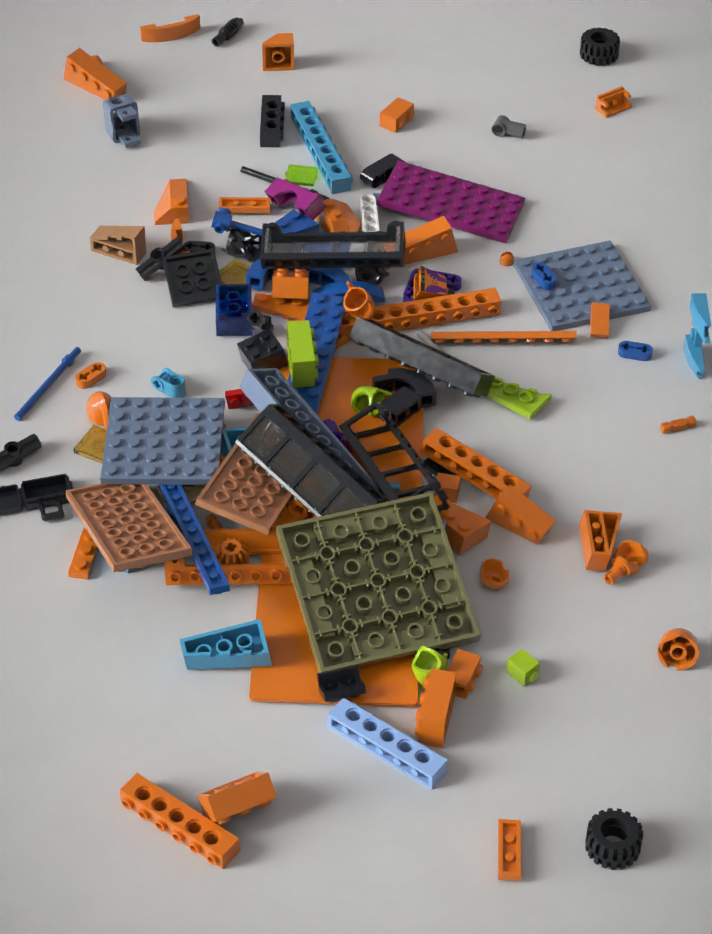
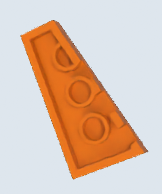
[252,293,310,320]

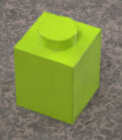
[506,649,540,687]

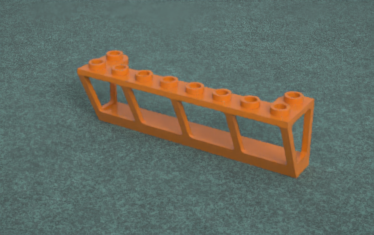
[165,528,293,585]

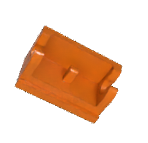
[595,86,632,118]

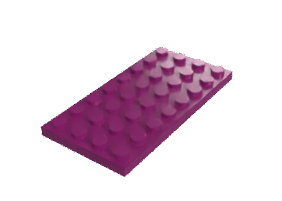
[377,160,525,244]

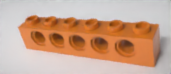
[420,428,532,499]
[120,773,240,869]

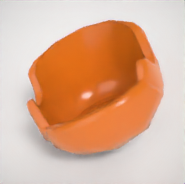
[479,558,509,589]

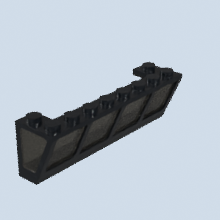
[235,404,388,517]

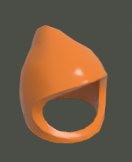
[343,281,374,319]
[86,391,111,433]

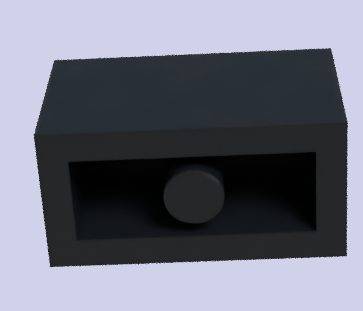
[378,386,421,427]

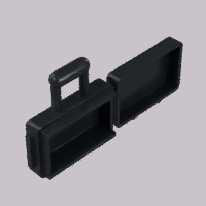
[0,473,73,521]

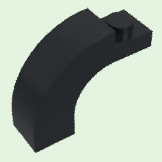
[372,368,436,408]

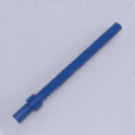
[14,347,81,421]

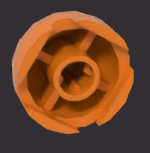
[657,628,700,671]

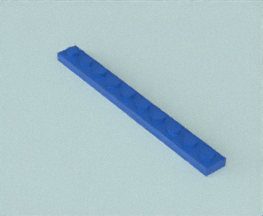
[158,484,230,595]

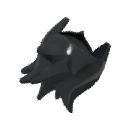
[222,228,260,262]
[355,250,390,285]

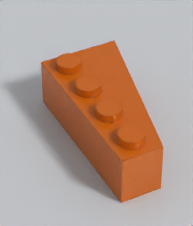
[381,216,458,268]

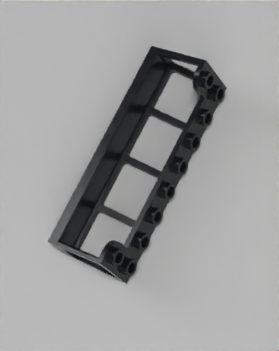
[339,401,450,512]

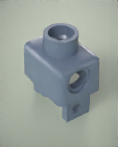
[103,94,141,148]

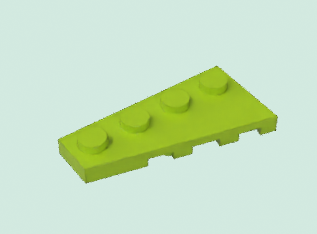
[486,377,552,420]

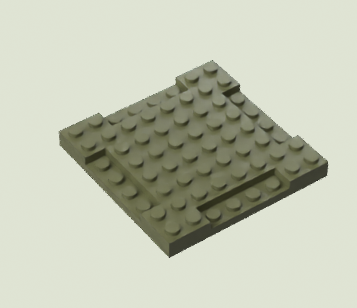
[276,492,481,673]

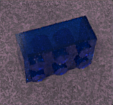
[216,284,253,336]

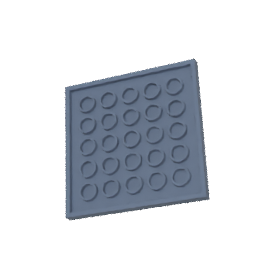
[513,240,651,331]
[100,397,225,485]

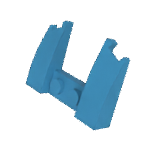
[683,293,711,379]

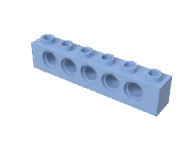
[328,698,447,790]

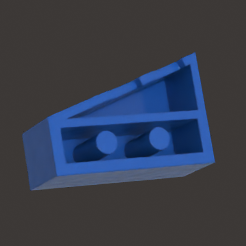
[259,209,319,248]

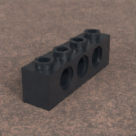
[260,95,285,148]

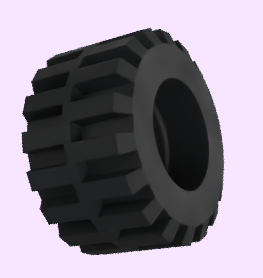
[580,27,620,66]
[585,808,643,870]

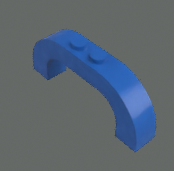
[246,259,351,310]

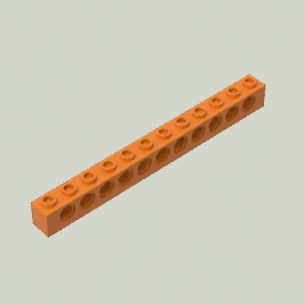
[288,287,502,339]

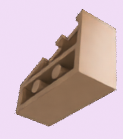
[90,225,147,265]

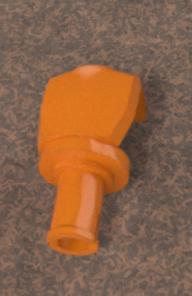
[603,540,649,585]

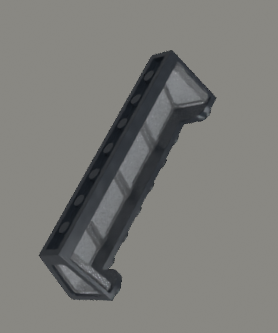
[260,221,406,269]

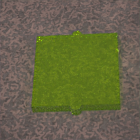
[285,164,318,187]

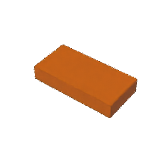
[590,302,610,339]

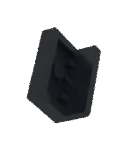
[317,665,366,703]

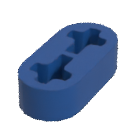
[532,262,556,290]
[618,341,653,361]

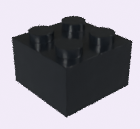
[237,329,288,369]

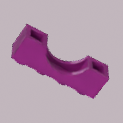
[264,177,326,220]

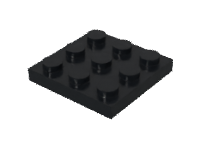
[162,248,225,307]

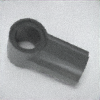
[492,115,526,139]

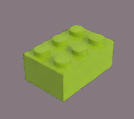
[287,320,318,388]

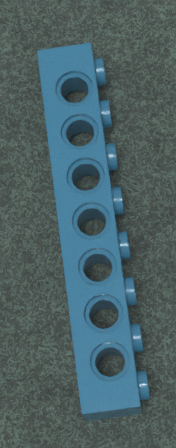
[290,101,353,194]

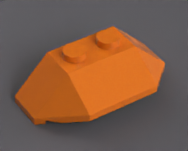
[316,199,361,232]

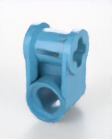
[151,368,186,398]

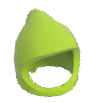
[351,386,393,417]
[412,646,448,687]

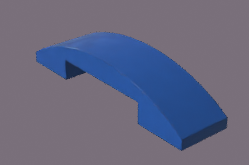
[313,281,385,302]

